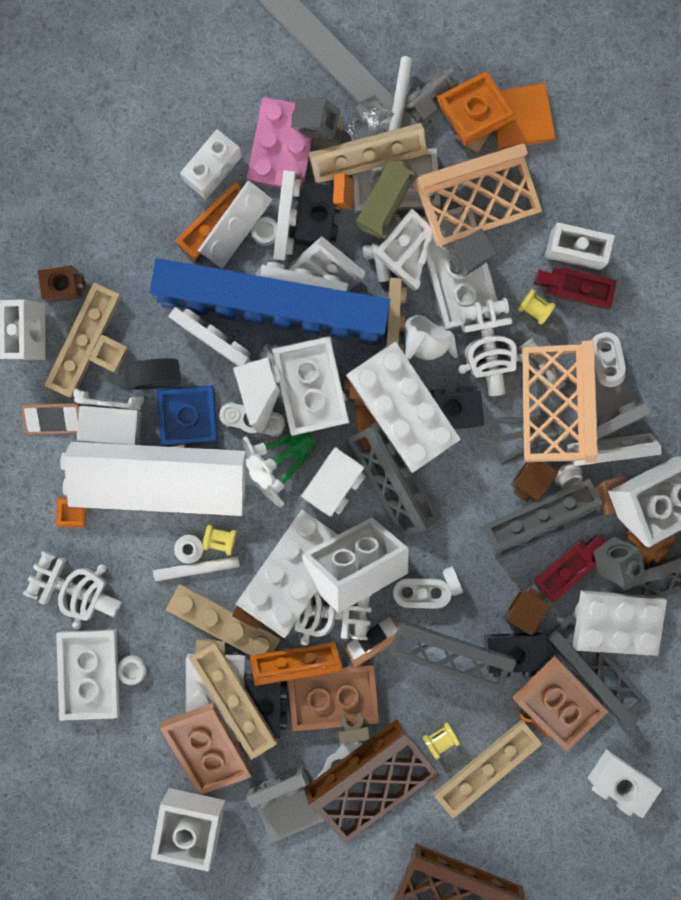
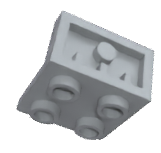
[565,373,650,439]
[247,765,324,842]

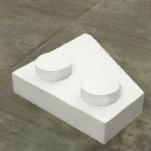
[373,209,432,291]
[288,236,365,291]

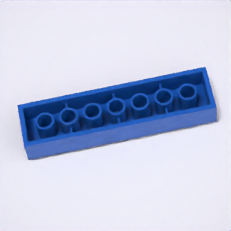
[149,258,390,345]

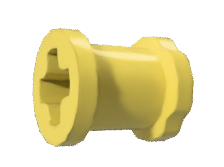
[517,288,556,325]
[202,525,237,556]
[423,722,461,760]

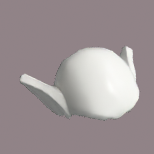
[404,315,458,361]

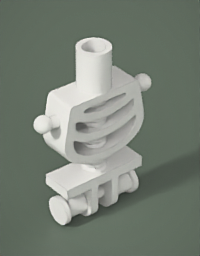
[458,298,523,396]
[23,551,122,629]
[295,589,372,646]

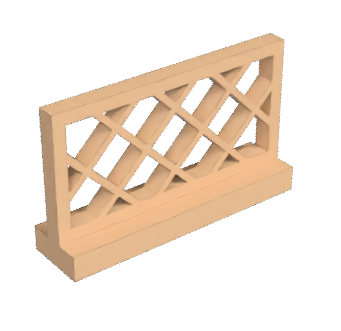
[412,143,542,247]
[522,340,598,463]

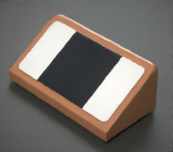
[21,403,83,434]
[344,615,403,667]

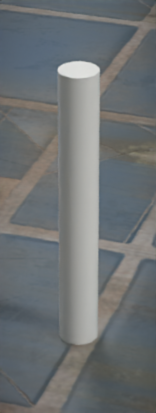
[389,56,412,131]
[153,556,240,581]

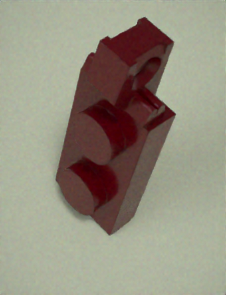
[533,267,617,310]
[532,535,606,603]

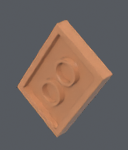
[512,656,608,752]
[288,663,379,732]
[160,702,253,795]

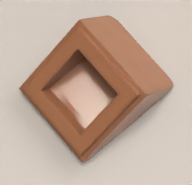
[595,476,626,516]

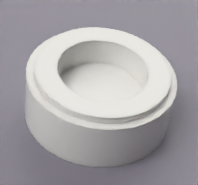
[251,217,277,246]
[442,566,463,597]
[117,655,147,685]

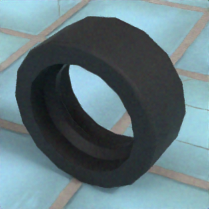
[123,358,181,390]

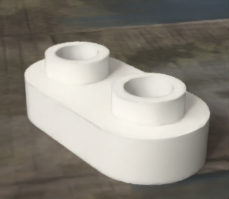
[592,332,626,387]
[393,578,451,609]

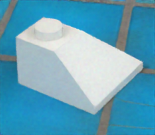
[233,357,282,433]

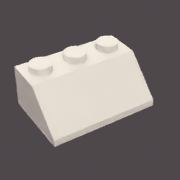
[608,457,681,547]
[302,517,409,613]

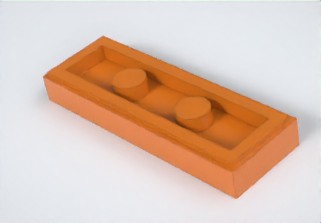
[175,182,242,262]
[250,642,342,686]

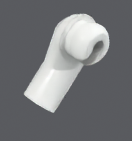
[362,243,392,282]

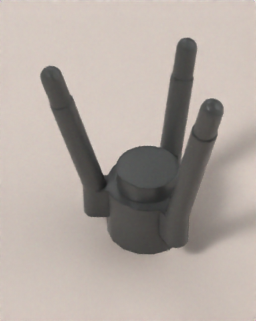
[495,415,556,464]

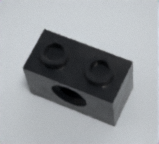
[295,182,341,246]
[428,386,484,429]
[484,632,548,678]
[245,674,287,739]

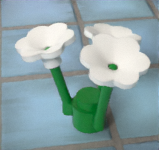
[242,433,316,507]

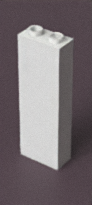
[60,442,246,516]

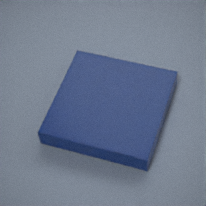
[156,385,219,447]

